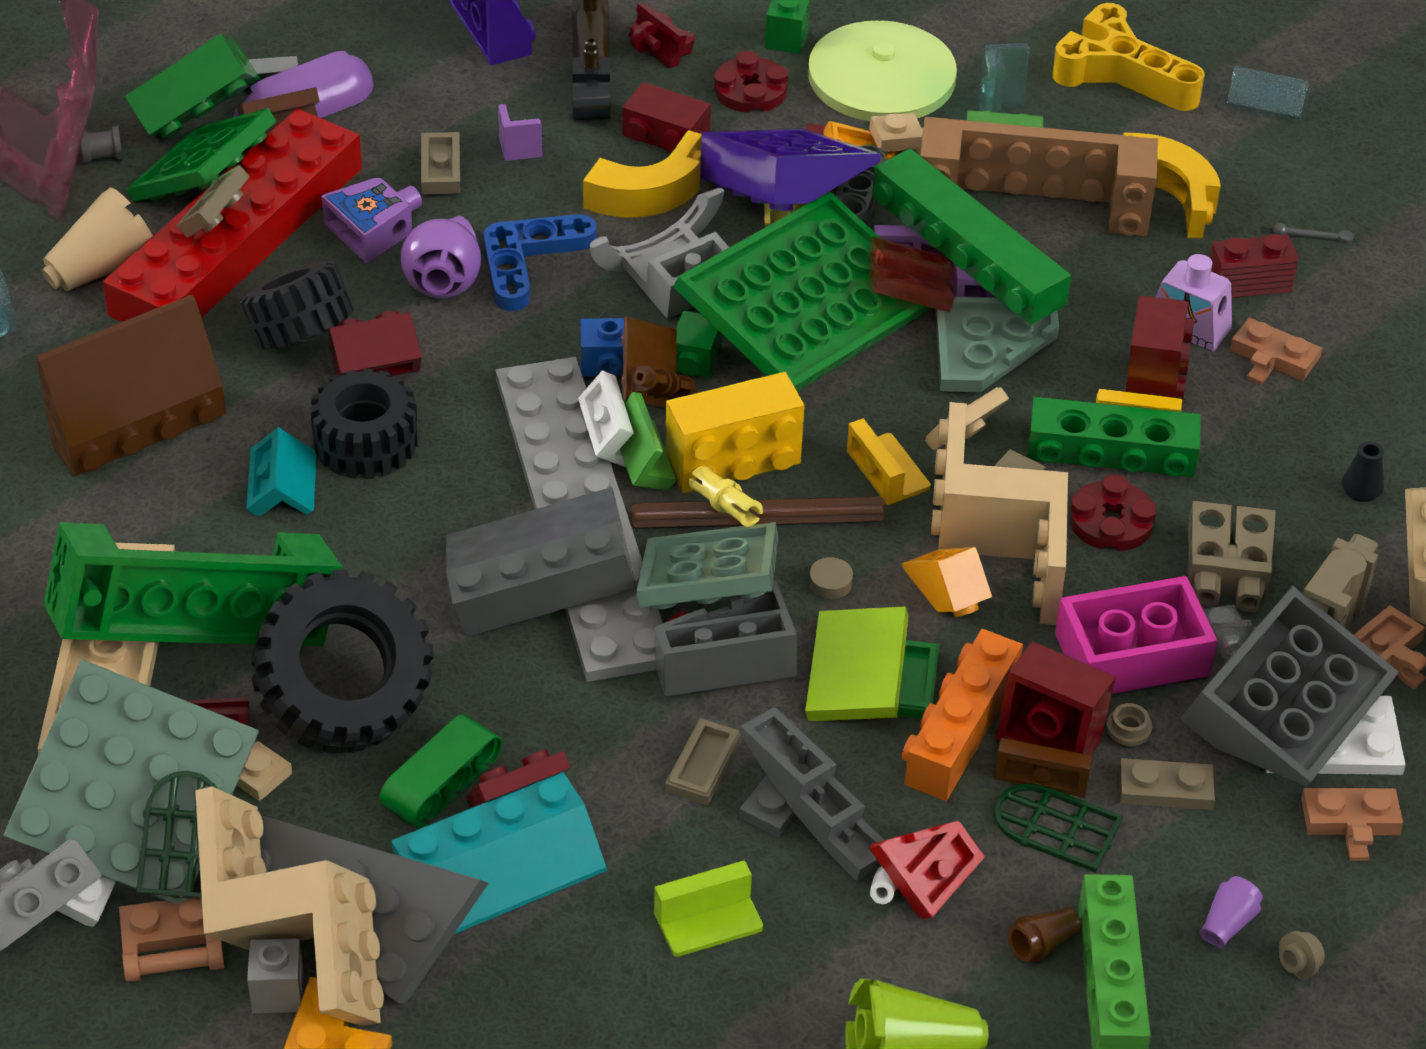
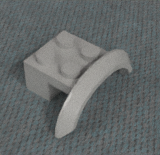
[590,188,729,319]

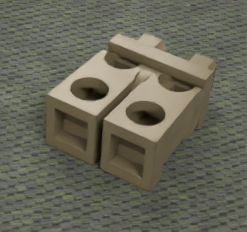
[1187,501,1276,613]
[1303,534,1379,628]

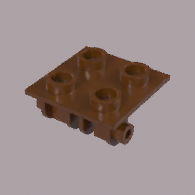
[621,316,696,410]

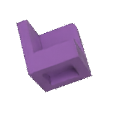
[498,104,542,161]

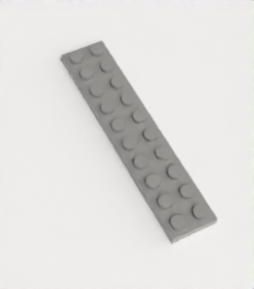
[496,357,663,682]

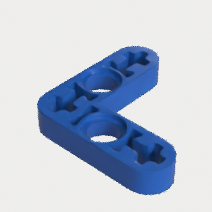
[483,214,597,311]

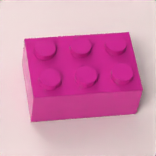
[1055,576,1218,694]

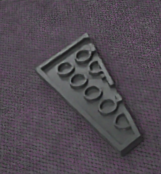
[260,815,489,1005]

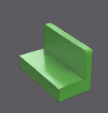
[620,392,677,490]

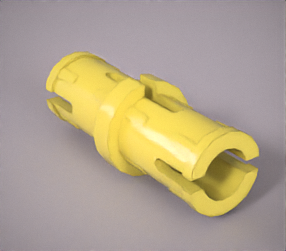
[689,466,763,527]

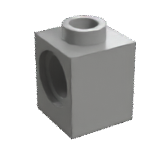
[247,938,304,1013]

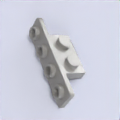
[0,838,101,951]

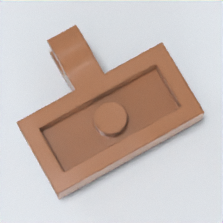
[1230,318,1322,385]
[1353,605,1426,689]
[1301,788,1403,861]

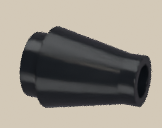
[1342,441,1384,502]

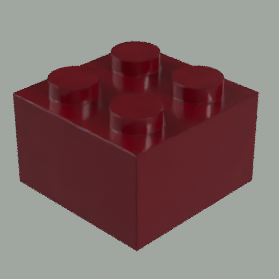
[1126,295,1194,401]
[996,641,1116,755]

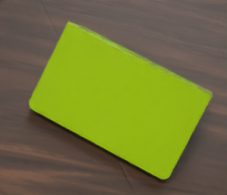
[654,860,763,957]

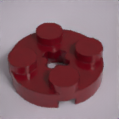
[714,51,788,113]
[1070,475,1157,551]

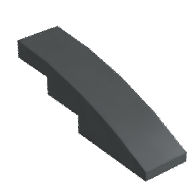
[739,707,884,882]

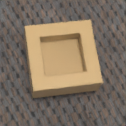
[237,741,292,801]

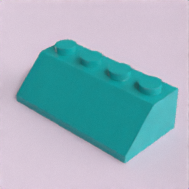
[391,772,606,934]

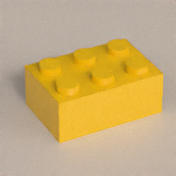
[665,372,804,493]

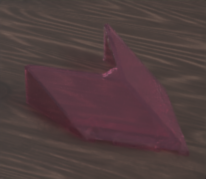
[0,0,99,220]

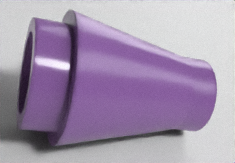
[1199,876,1263,949]

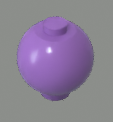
[401,219,481,299]

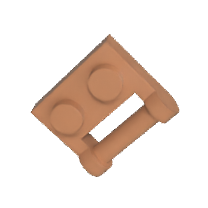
[119,898,225,983]

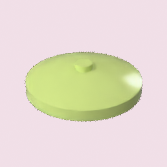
[808,21,957,121]

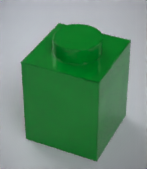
[765,0,810,54]
[676,310,722,378]

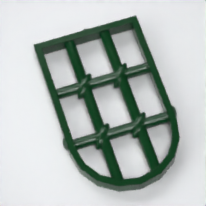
[136,771,217,899]
[994,783,1123,873]

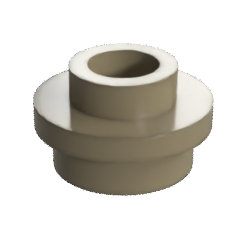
[1106,703,1153,746]
[1279,931,1325,980]

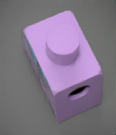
[1156,254,1232,352]

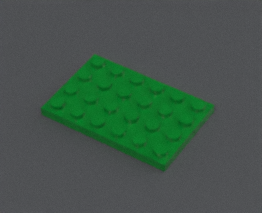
[673,192,943,392]

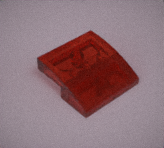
[869,237,955,313]

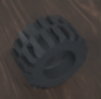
[240,262,354,350]
[310,369,418,479]

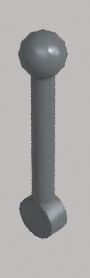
[1272,223,1354,245]

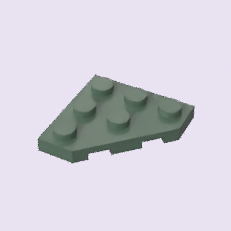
[935,296,1059,392]

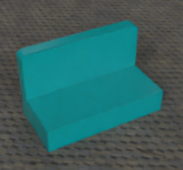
[246,427,317,516]

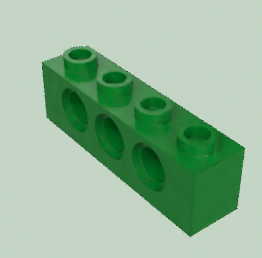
[1027,397,1201,477]

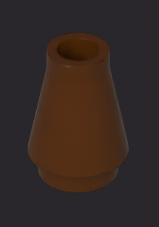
[1008,907,1081,962]

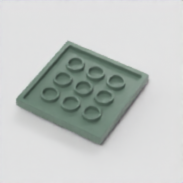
[3,659,259,904]

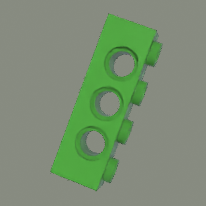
[1078,874,1151,1049]

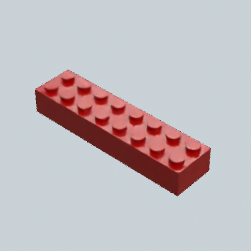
[103,108,362,322]

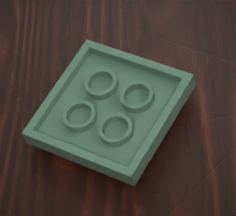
[636,522,778,609]

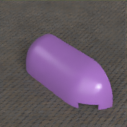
[234,51,374,118]

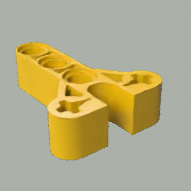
[1052,3,1204,111]

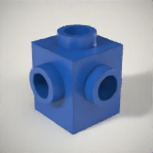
[581,318,624,377]

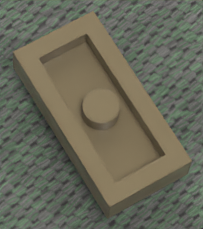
[421,132,461,194]
[176,165,250,237]
[1119,758,1215,810]

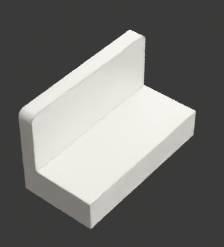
[578,370,634,467]

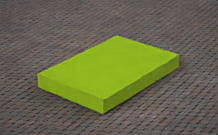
[805,606,909,721]

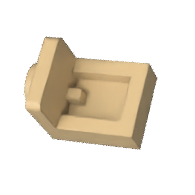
[869,113,923,156]

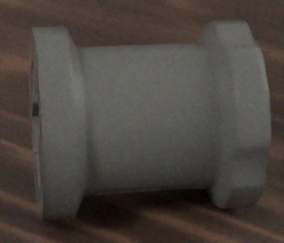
[79,126,123,164]

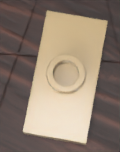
[925,387,1009,451]

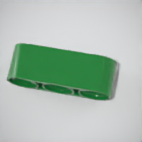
[379,714,503,829]

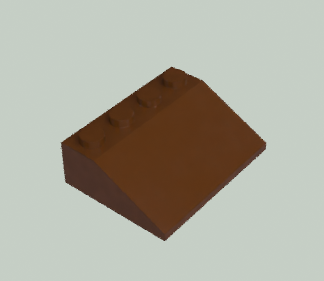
[36,295,226,477]

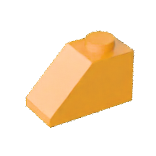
[902,547,992,617]

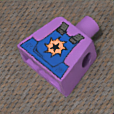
[322,178,422,263]

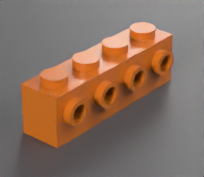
[902,629,1023,802]

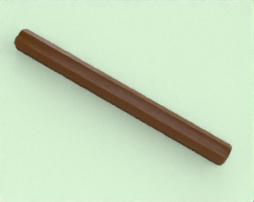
[630,496,885,528]

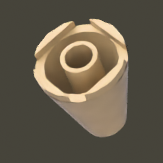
[42,187,153,291]

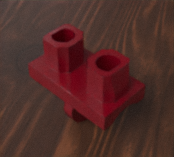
[628,3,695,69]

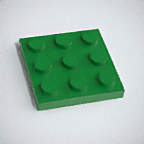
[126,108,276,202]

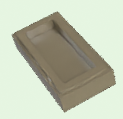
[665,718,742,806]

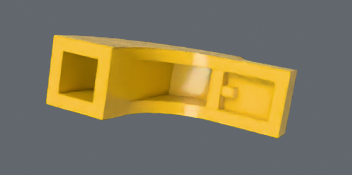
[583,130,702,218]
[1123,132,1221,238]

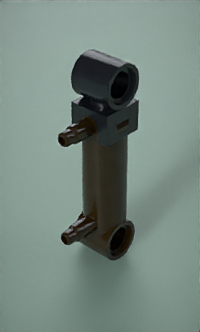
[572,0,611,120]

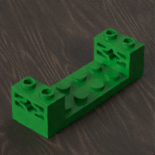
[43,522,343,647]

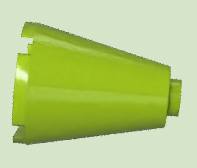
[845,978,988,1049]

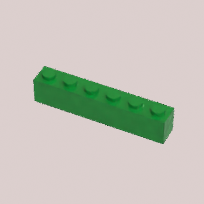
[872,149,1071,325]

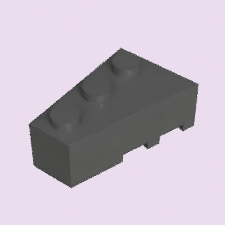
[654,580,797,697]

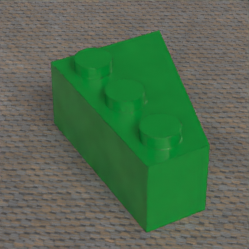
[125,34,261,139]

